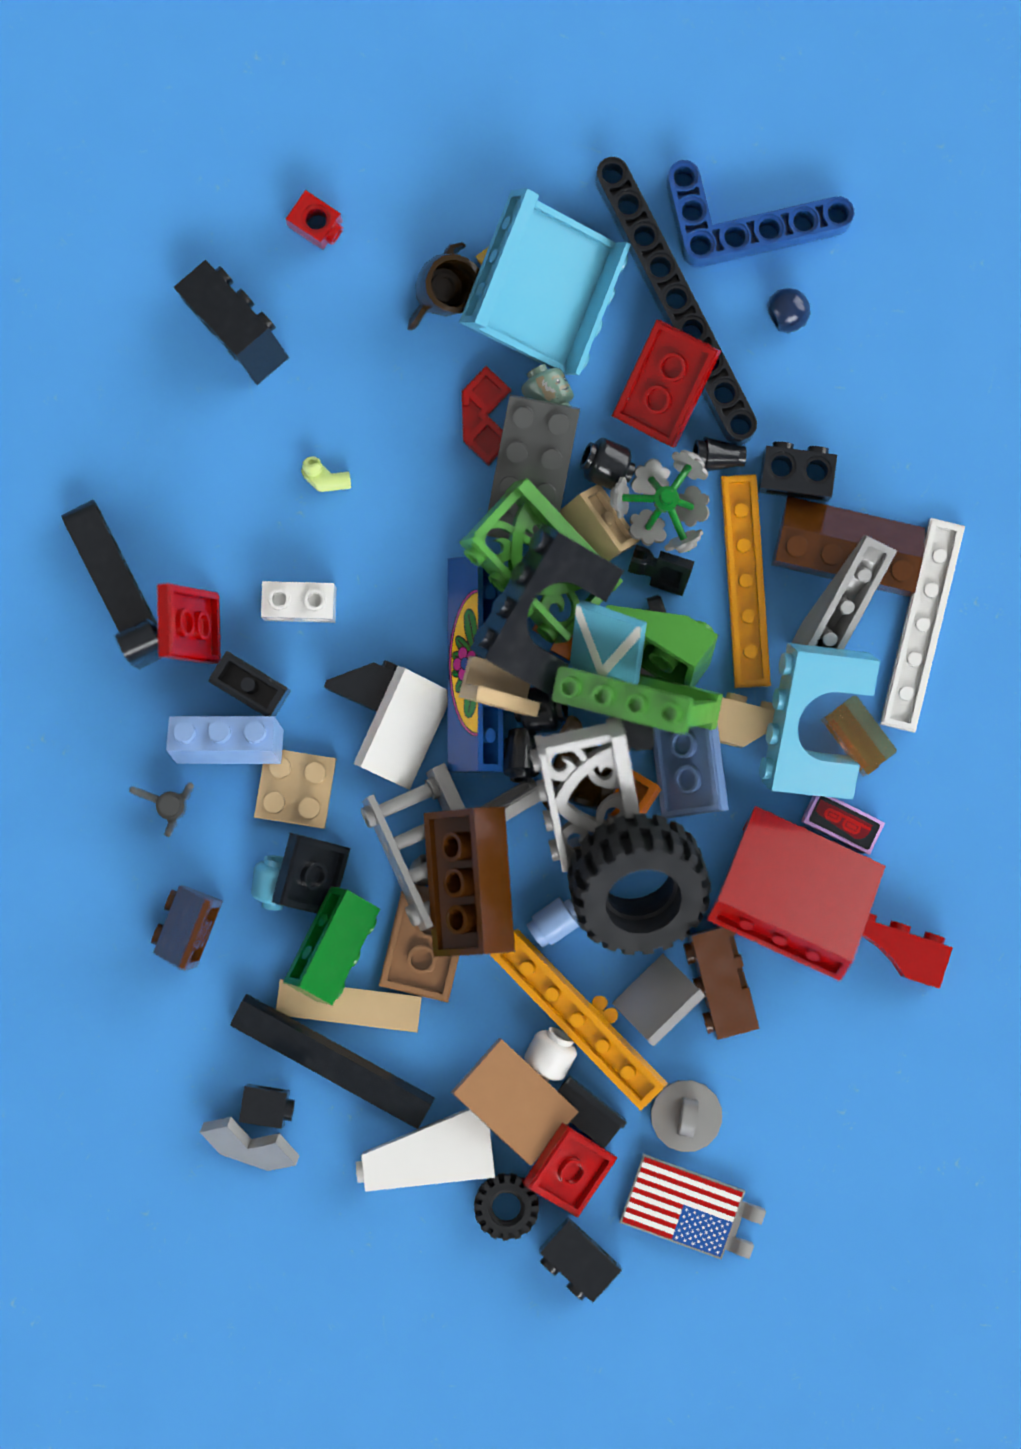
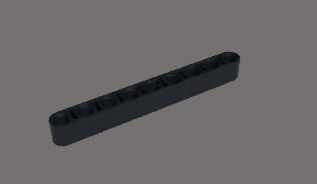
[596,156,757,445]

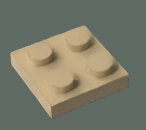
[254,750,337,829]

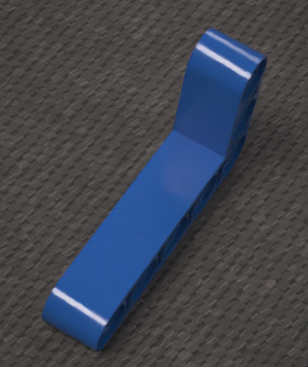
[667,160,855,267]

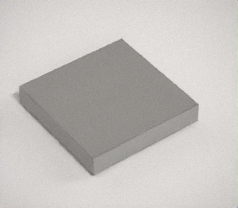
[612,954,705,1047]

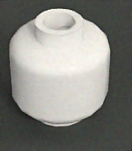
[524,1027,577,1082]

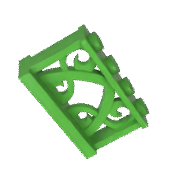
[459,478,623,644]
[552,666,723,734]

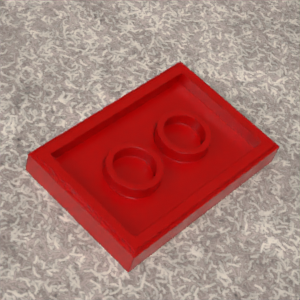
[612,319,721,448]
[157,583,221,664]

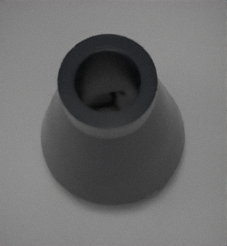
[693,437,746,471]

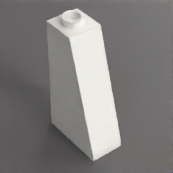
[356,1108,495,1192]

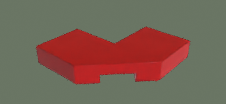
[462,366,512,466]

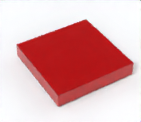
[522,1122,617,1218]

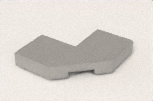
[200,1117,300,1171]

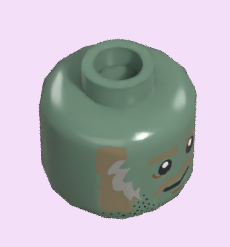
[521,364,574,406]

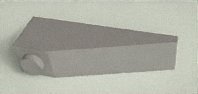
[791,535,897,649]

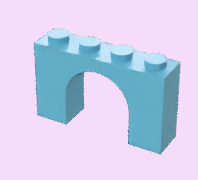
[759,643,880,800]

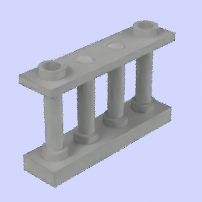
[361,763,466,931]

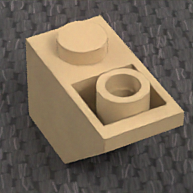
[718,692,775,748]

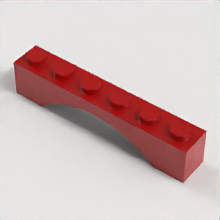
[862,913,953,989]

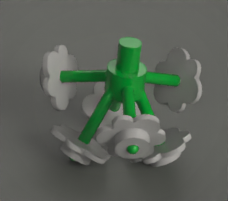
[610,450,710,553]

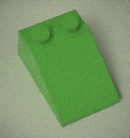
[606,605,718,687]

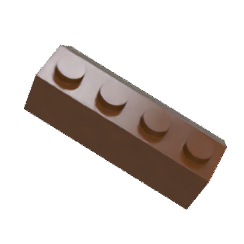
[771,496,925,597]
[423,807,515,957]

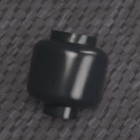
[580,438,635,490]
[514,687,569,733]

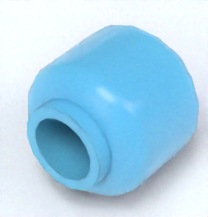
[251,855,283,911]

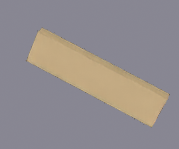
[276,979,422,1032]

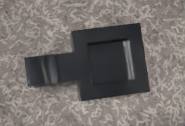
[627,544,694,596]

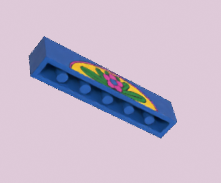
[448,556,503,773]

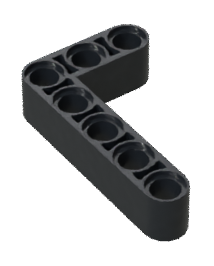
[61,500,162,670]

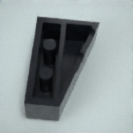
[173,259,289,385]

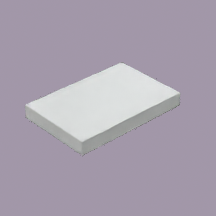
[353,666,448,790]

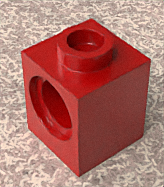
[286,190,344,250]

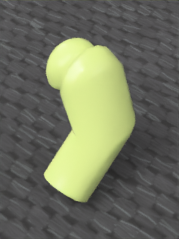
[301,456,351,492]

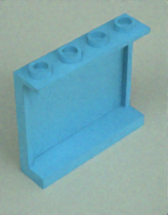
[459,189,631,375]

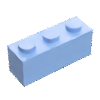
[166,716,284,764]

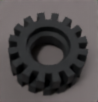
[474,1173,539,1241]

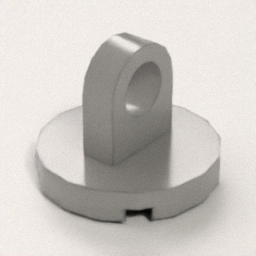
[651,1080,722,1152]

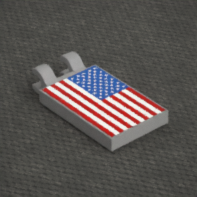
[619,1153,766,1260]

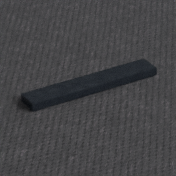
[230,994,435,1129]

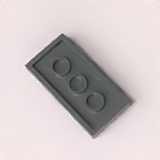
[486,394,580,540]

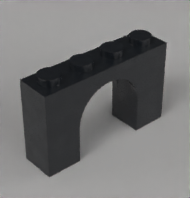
[470,523,624,696]

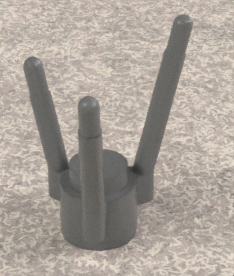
[129,783,194,837]

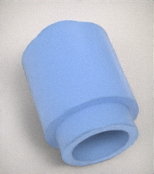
[526,897,580,948]

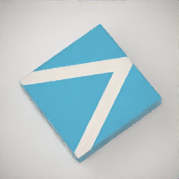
[570,600,647,684]

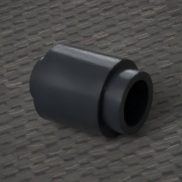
[503,728,539,783]

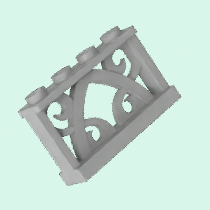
[530,718,640,872]

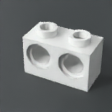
[261,581,336,623]

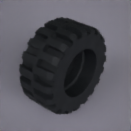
[567,814,711,955]

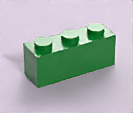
[283,886,380,1006]

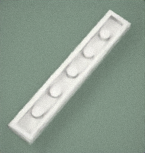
[880,518,965,733]

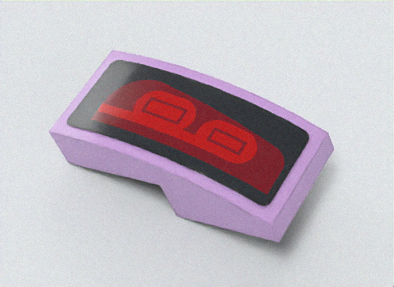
[801,795,885,855]

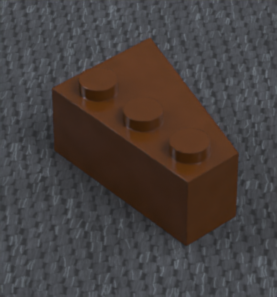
[683,926,760,1040]

